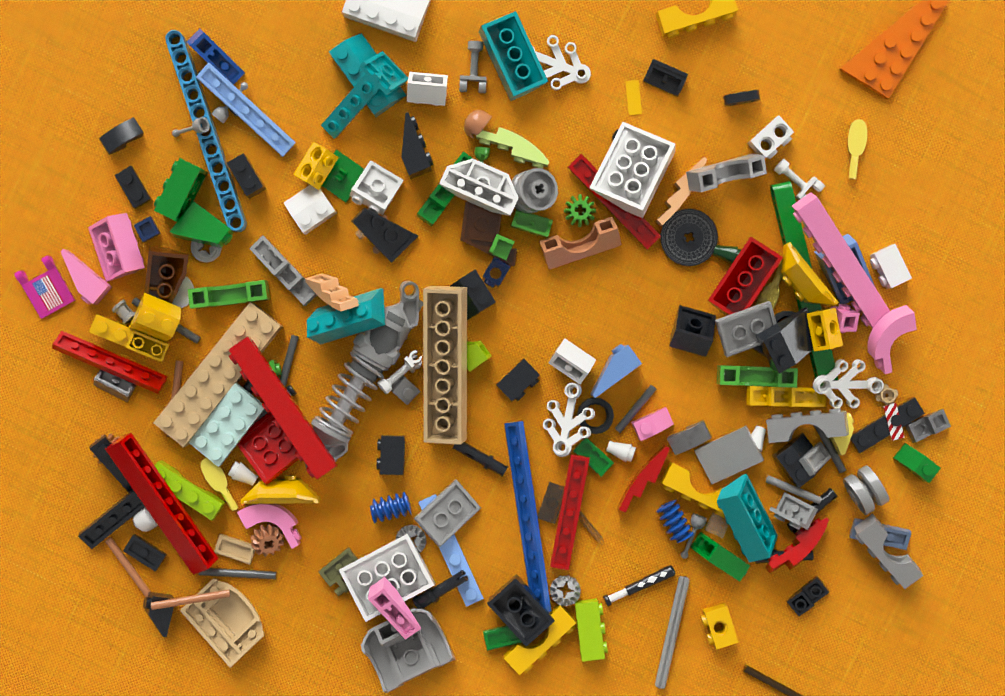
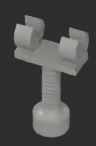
[459,41,487,93]

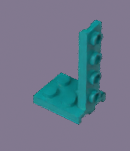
[321,51,408,139]

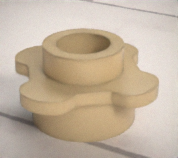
[875,384,898,405]

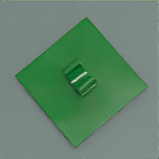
[322,149,365,202]

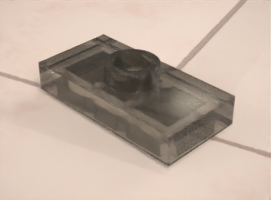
[537,481,565,524]

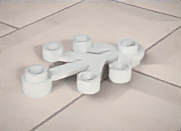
[532,35,591,90]
[813,359,884,409]
[543,383,595,457]

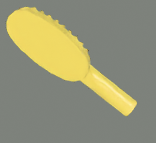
[848,119,867,179]
[756,261,783,309]
[201,458,239,511]

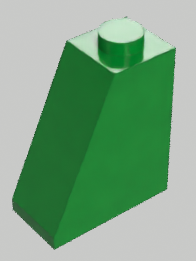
[169,201,233,248]
[690,532,750,582]

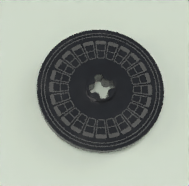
[660,209,718,266]

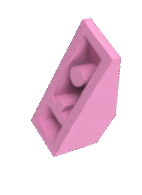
[61,249,112,305]
[368,577,421,640]

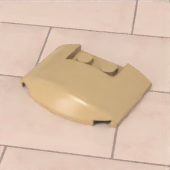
[180,579,265,668]

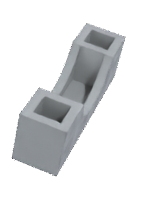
[686,154,767,192]
[766,408,849,443]
[854,514,923,589]

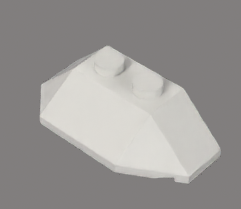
[439,159,518,216]

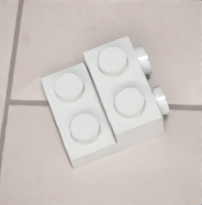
[349,160,403,215]

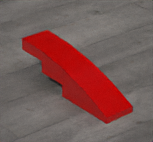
[617,445,670,513]

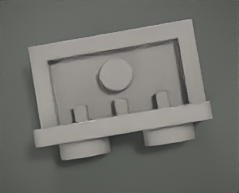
[770,492,818,530]

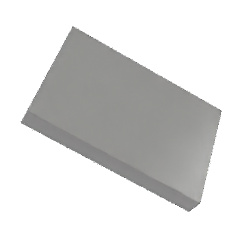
[715,301,777,357]
[694,426,764,484]
[413,479,481,547]

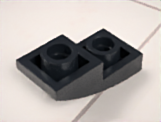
[99,117,144,155]
[787,576,829,616]

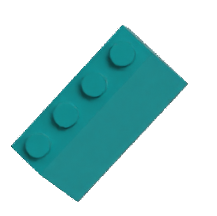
[479,11,548,101]
[329,33,407,118]
[307,288,385,344]
[717,474,778,562]

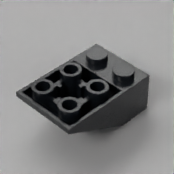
[401,112,434,179]

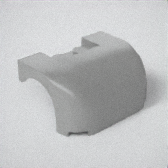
[361,608,455,693]

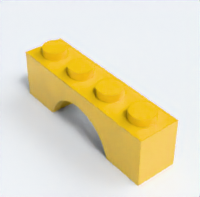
[656,0,738,38]
[660,462,725,518]
[504,604,576,675]

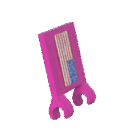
[15,256,75,319]

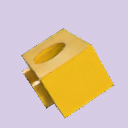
[806,307,843,351]
[701,603,738,650]

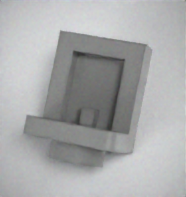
[391,375,420,405]

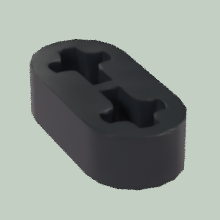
[723,90,760,106]

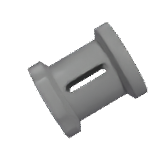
[112,300,136,325]

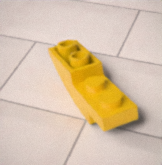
[89,314,170,362]

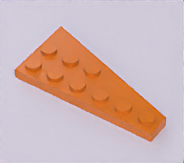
[839,0,949,99]

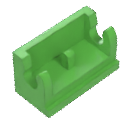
[511,209,553,238]

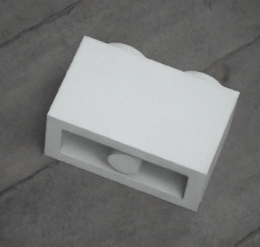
[407,72,448,106]
[870,244,912,289]
[548,338,596,384]

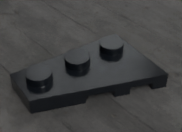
[351,208,418,263]

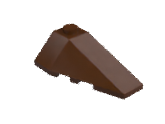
[145,246,188,304]

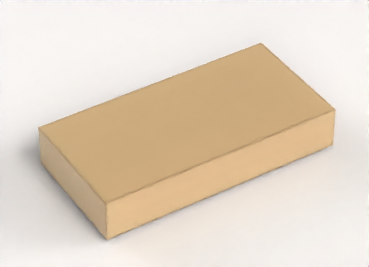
[214,534,255,565]

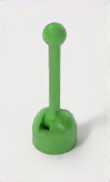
[474,147,490,163]

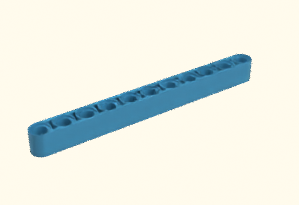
[165,30,247,232]

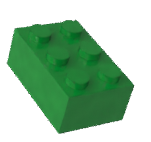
[154,158,208,222]

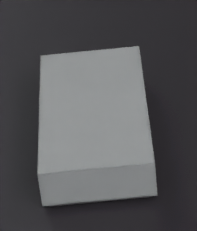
[799,442,831,476]

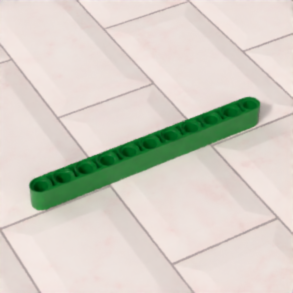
[770,181,838,386]

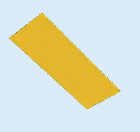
[625,80,642,115]

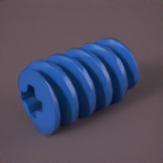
[370,492,412,524]
[656,499,694,543]

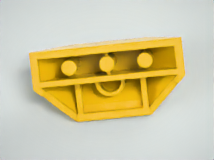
[781,242,839,305]
[241,475,320,504]

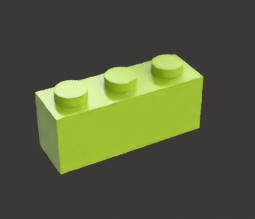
[575,598,608,662]

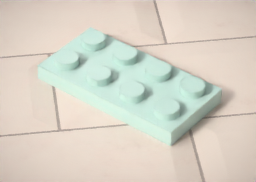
[189,383,265,467]

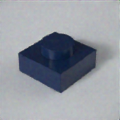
[134,216,161,242]

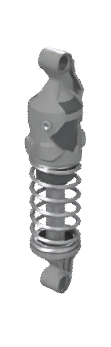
[304,281,423,468]

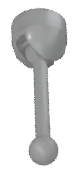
[211,82,248,124]
[172,117,210,137]
[681,513,707,559]

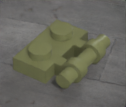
[318,547,358,596]

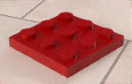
[237,412,299,485]

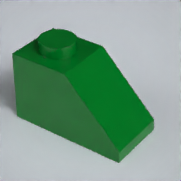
[893,443,941,483]

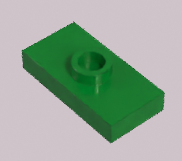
[573,438,614,477]
[483,625,521,651]

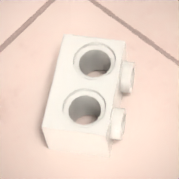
[747,115,794,159]

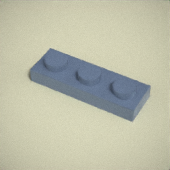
[849,518,912,550]

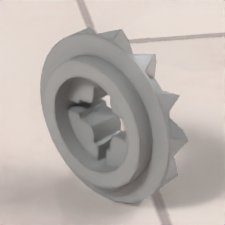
[191,242,222,262]
[396,525,426,553]
[550,575,581,606]

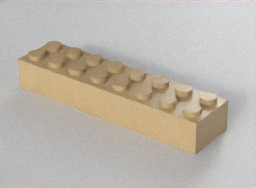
[423,286,467,444]
[153,302,283,447]

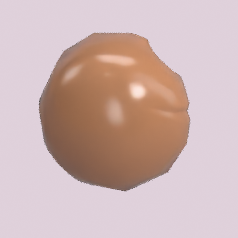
[464,110,492,138]

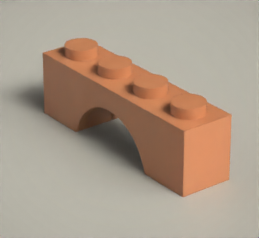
[540,217,622,269]

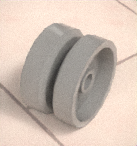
[511,168,558,213]
[843,465,890,515]

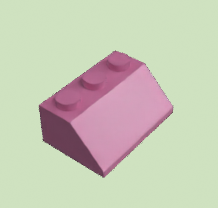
[88,213,145,282]

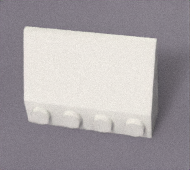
[342,0,431,42]
[590,122,675,218]
[339,534,436,622]

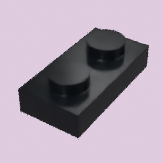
[115,166,152,209]
[123,534,167,571]

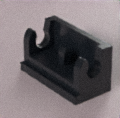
[643,59,688,97]

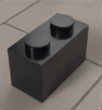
[227,153,266,198]
[496,358,540,401]
[377,435,405,475]

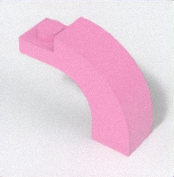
[867,305,917,374]
[237,504,301,548]

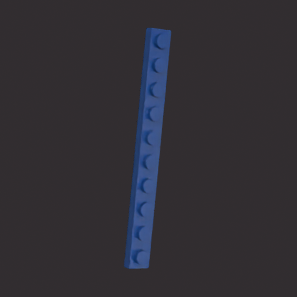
[504,421,552,612]

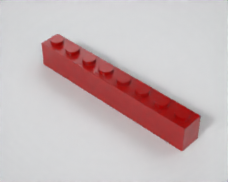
[228,336,338,479]
[105,433,219,575]

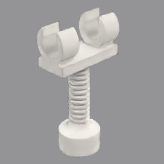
[774,158,825,200]
[377,350,422,394]

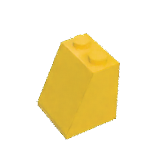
[129,292,181,342]

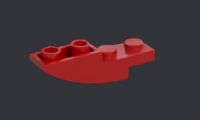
[765,517,829,574]

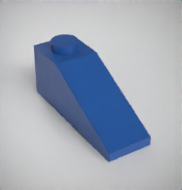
[187,28,245,85]

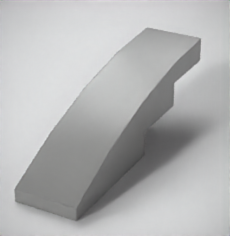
[249,236,317,306]

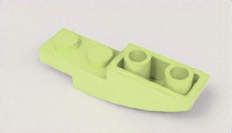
[476,127,549,169]

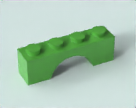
[188,280,270,309]
[716,365,798,388]

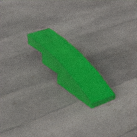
[416,151,473,227]

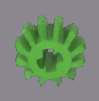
[563,194,596,227]

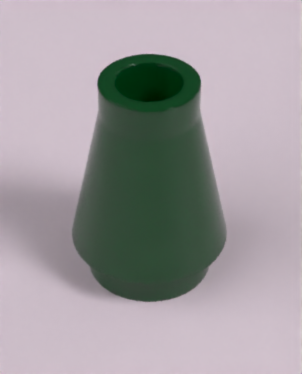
[713,245,741,264]

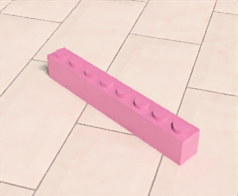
[792,192,890,328]

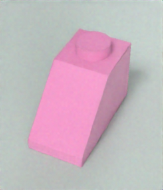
[631,407,674,441]

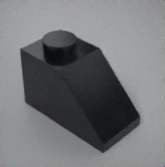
[143,592,174,637]

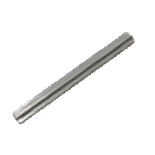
[655,576,690,689]

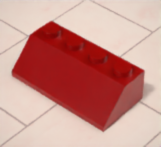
[708,236,783,316]

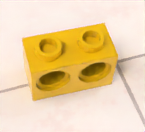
[293,142,339,190]

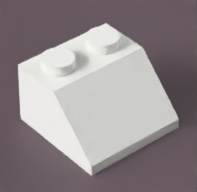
[284,185,337,234]

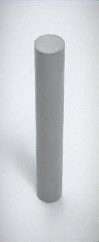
[765,475,822,504]

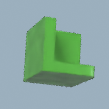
[488,234,515,260]

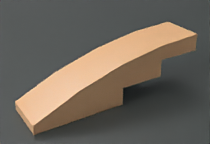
[655,157,707,227]
[305,273,359,311]

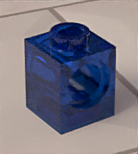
[482,257,511,288]

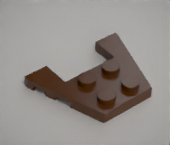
[460,201,517,266]

